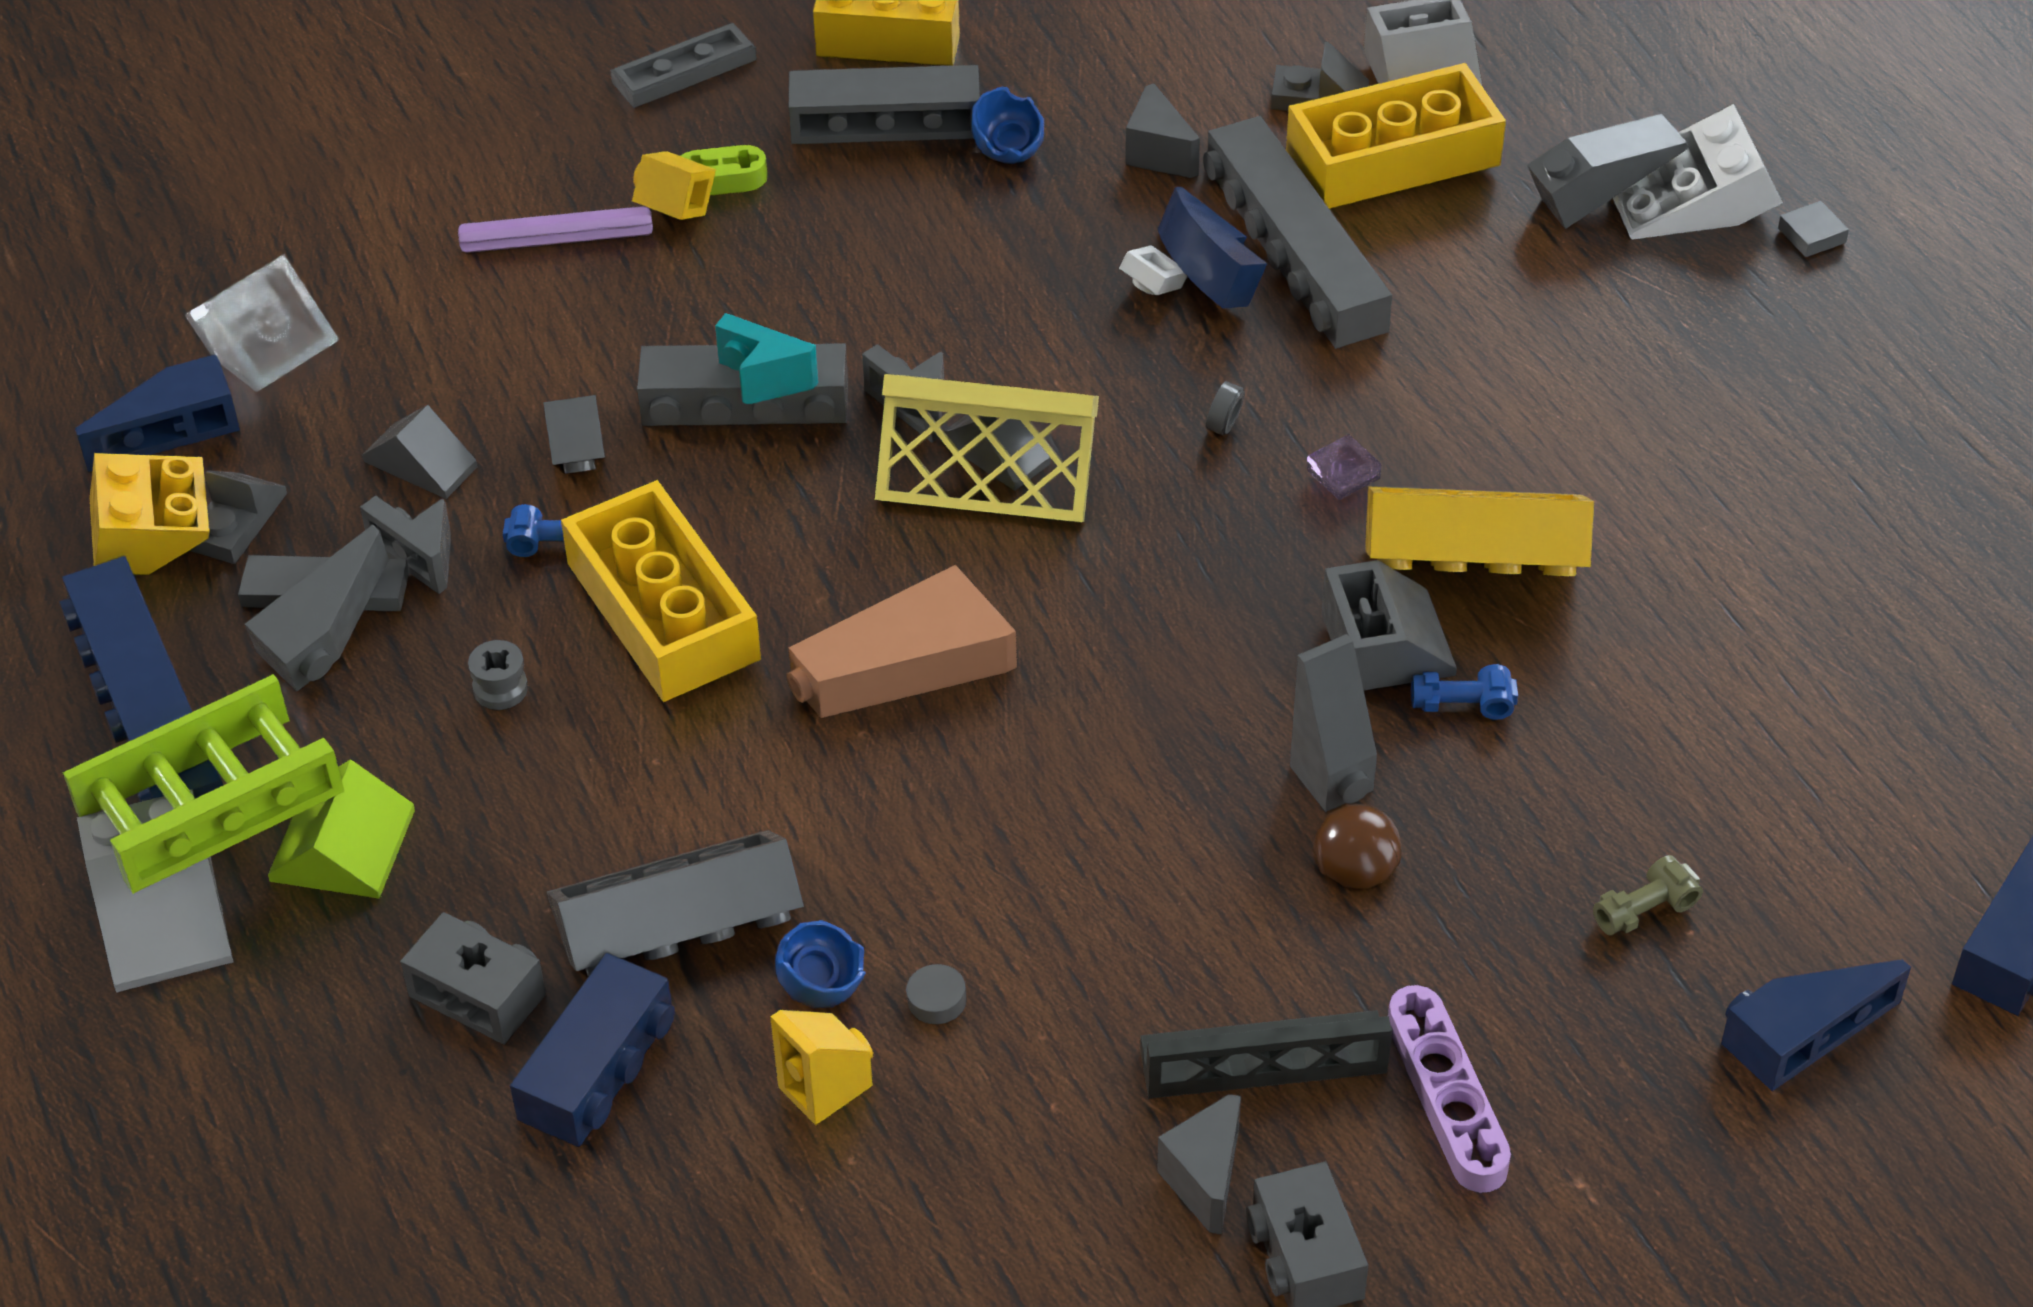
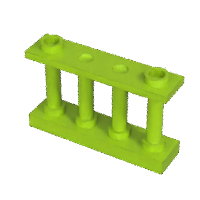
[63,674,345,894]

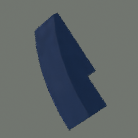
[1157,187,1267,308]

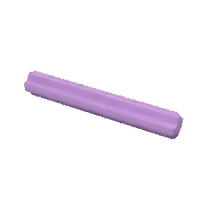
[458,206,653,253]

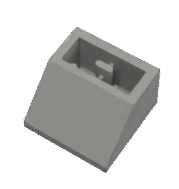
[1364,0,1482,86]

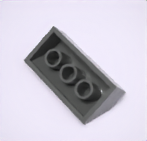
[547,830,804,976]

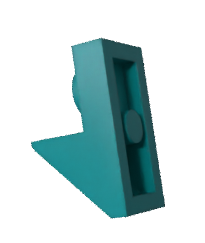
[715,313,818,404]

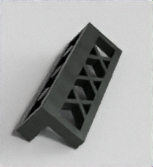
[1140,1010,1392,1099]

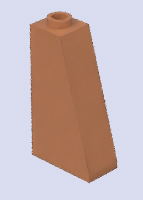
[787,565,1017,718]

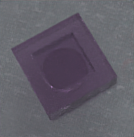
[1307,434,1382,500]

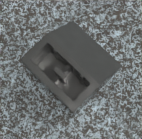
[1322,560,1457,690]

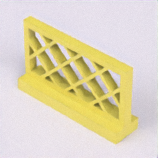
[875,374,1099,522]

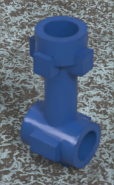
[503,504,564,557]
[1411,664,1518,720]

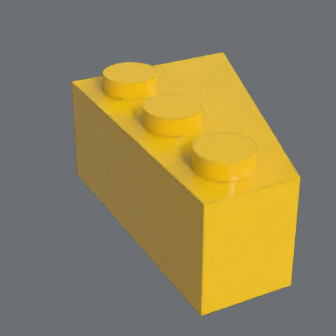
[813,0,960,66]

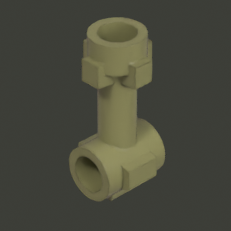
[1593,855,1703,935]

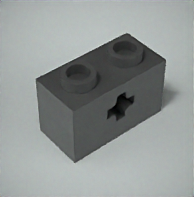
[400,912,546,1045]
[1245,1161,1369,1307]

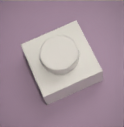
[1119,245,1187,295]

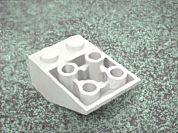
[1613,104,1783,239]

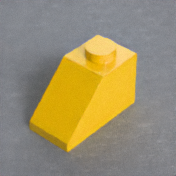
[770,1010,873,1125]

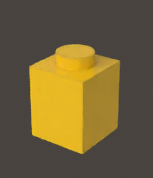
[632,151,716,220]

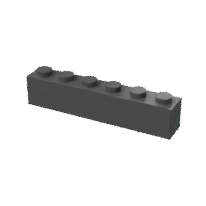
[1203,116,1393,349]

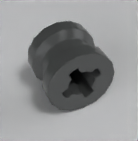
[468,640,528,710]

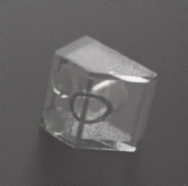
[185,254,339,392]

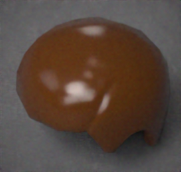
[1313,804,1402,889]

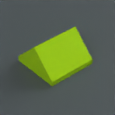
[268,759,415,899]

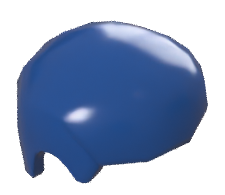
[971,87,1044,164]
[775,920,866,1009]

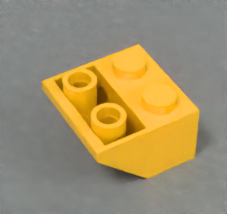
[90,453,209,575]

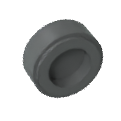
[1206,381,1245,436]
[906,964,967,1024]

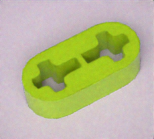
[681,145,767,195]

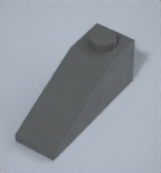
[1527,114,1689,229]
[245,524,389,691]
[1290,634,1377,812]

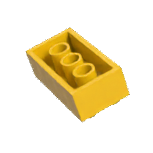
[1286,63,1506,209]
[561,480,761,702]
[1365,486,1594,576]

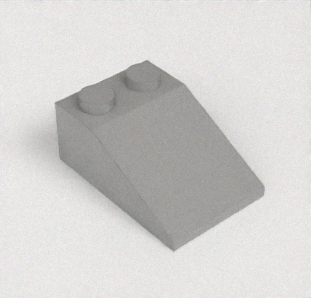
[77,789,233,992]

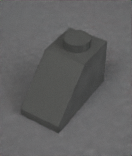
[543,395,605,474]

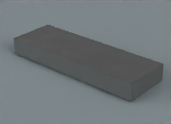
[611,23,757,108]
[238,555,409,611]

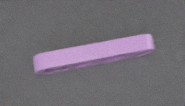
[1388,985,1511,1193]

